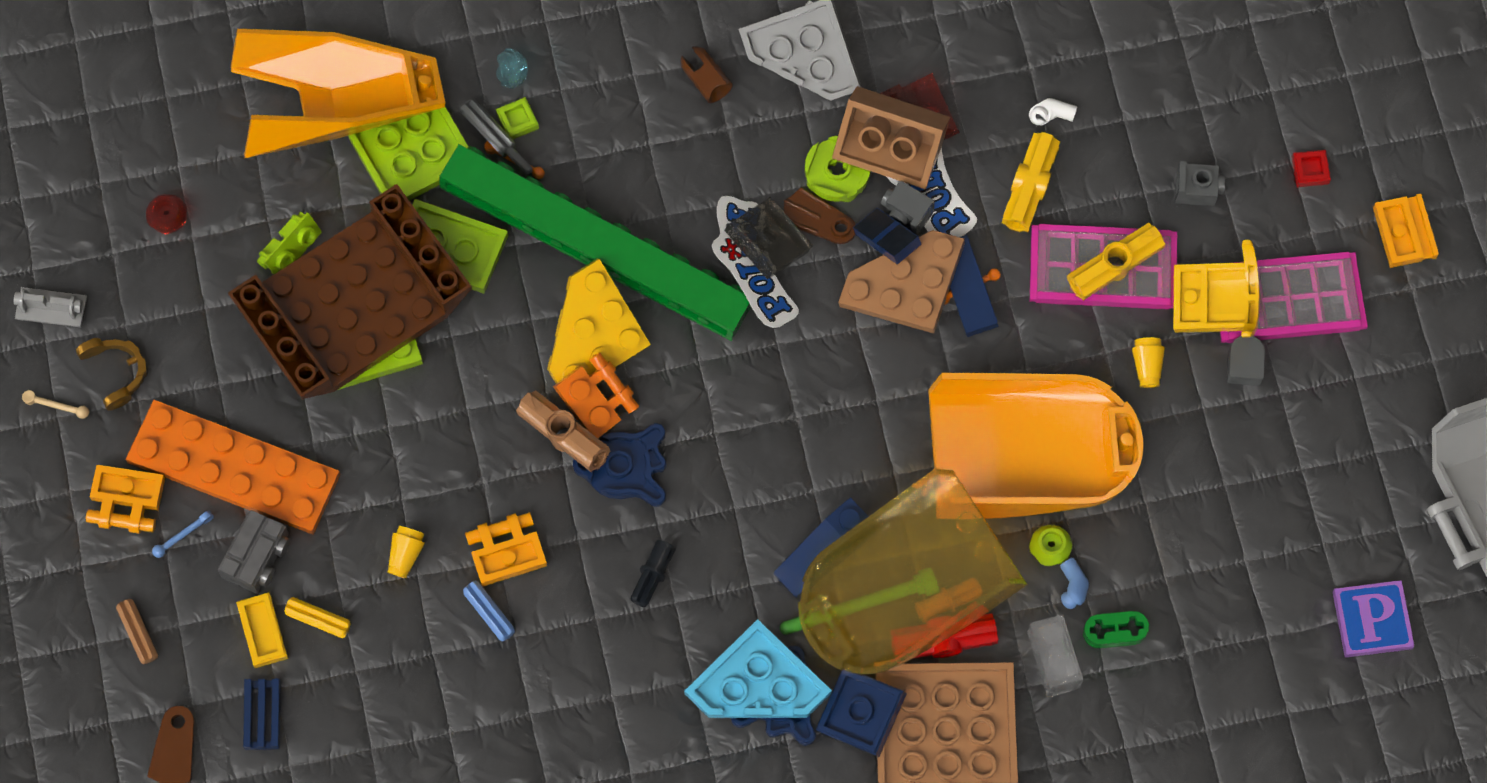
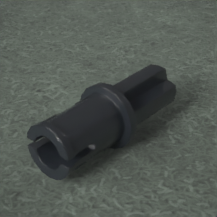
[630,540,676,607]

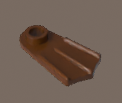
[782,187,855,244]
[147,706,195,783]

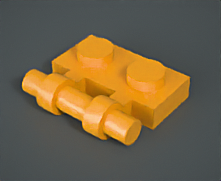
[86,465,165,534]
[465,512,547,587]

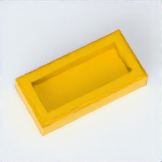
[236,592,288,668]

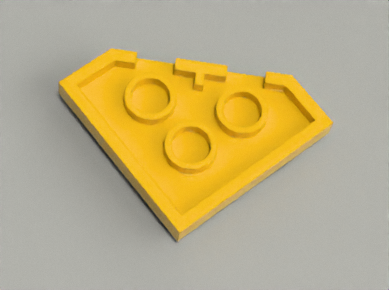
[547,259,651,384]

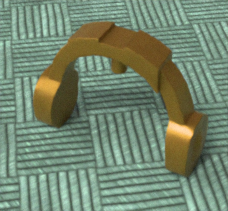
[76,338,147,411]

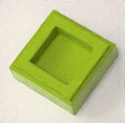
[496,97,539,140]

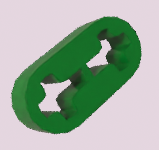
[1083,611,1149,648]

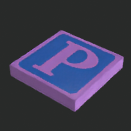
[1333,580,1414,658]

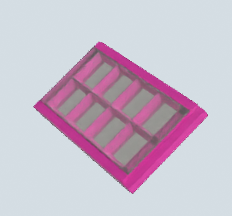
[1029,224,1177,309]
[1220,252,1368,343]

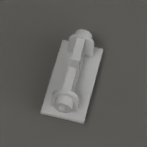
[14,287,87,328]

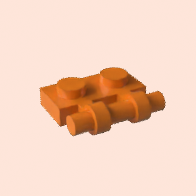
[553,352,639,438]

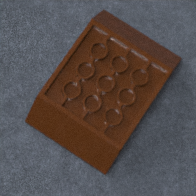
[228,184,472,399]

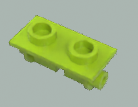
[257,212,322,275]

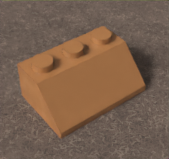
[832,86,950,189]

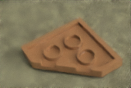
[838,230,965,333]

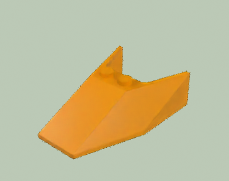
[230,29,446,158]

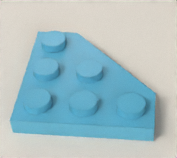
[684,619,832,718]

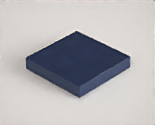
[816,667,907,757]

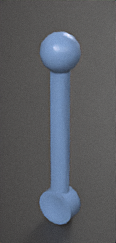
[152,510,214,558]

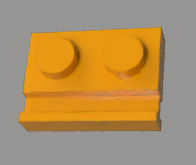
[1373,194,1439,268]

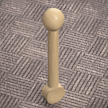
[22,390,89,419]

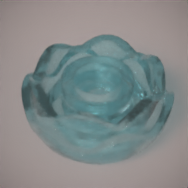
[496,48,528,89]

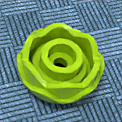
[1029,524,1072,566]

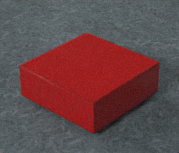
[1292,150,1331,187]

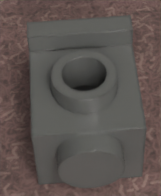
[1175,161,1225,206]
[881,180,934,236]

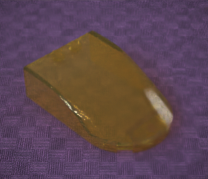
[798,468,1027,674]

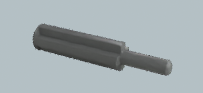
[460,98,533,175]

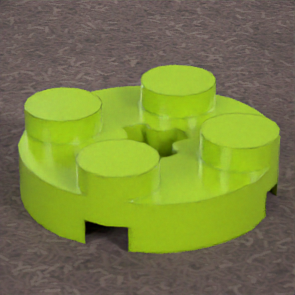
[805,136,870,202]

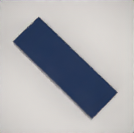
[950,235,999,337]

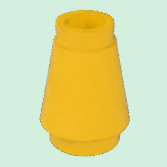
[1132,337,1165,388]
[387,526,425,579]

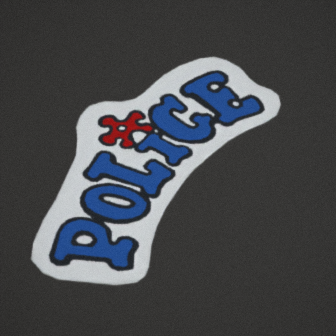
[886,109,977,237]
[712,196,799,328]

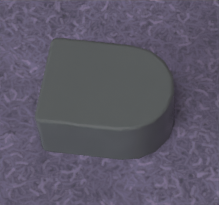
[1227,336,1265,386]

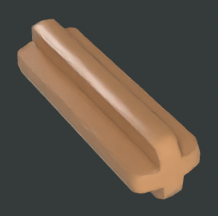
[116,599,158,664]

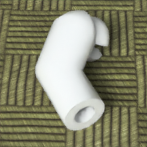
[1029,98,1077,126]

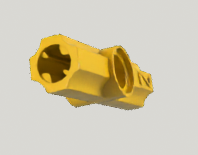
[1002,132,1060,232]
[1067,222,1166,301]

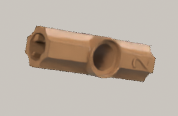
[516,390,610,472]

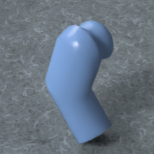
[1060,557,1089,609]

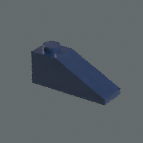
[773,497,873,599]

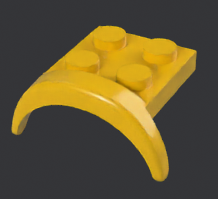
[1173,239,1260,338]

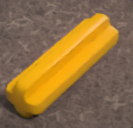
[284,597,351,638]

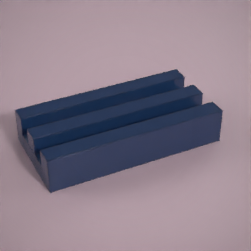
[243,678,281,750]

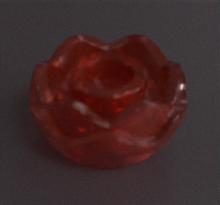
[146,194,187,234]

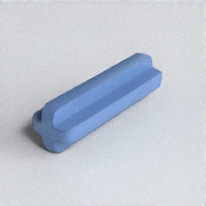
[463,580,515,642]

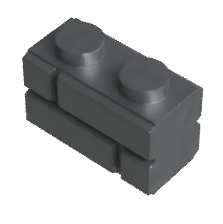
[218,510,290,594]

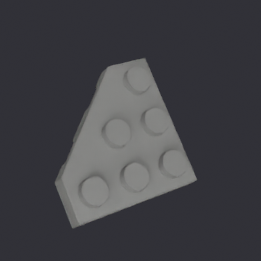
[739,0,862,101]

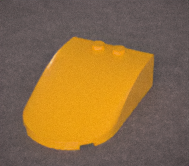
[928,373,1143,519]

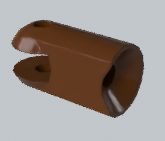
[680,46,733,103]

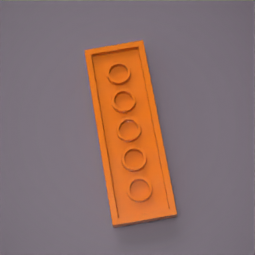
[126,400,341,535]

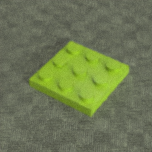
[348,107,468,201]

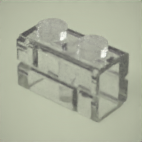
[1027,615,1083,697]

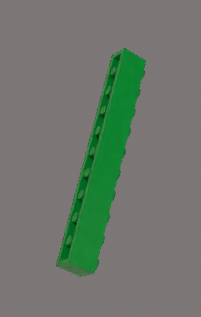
[439,144,751,342]

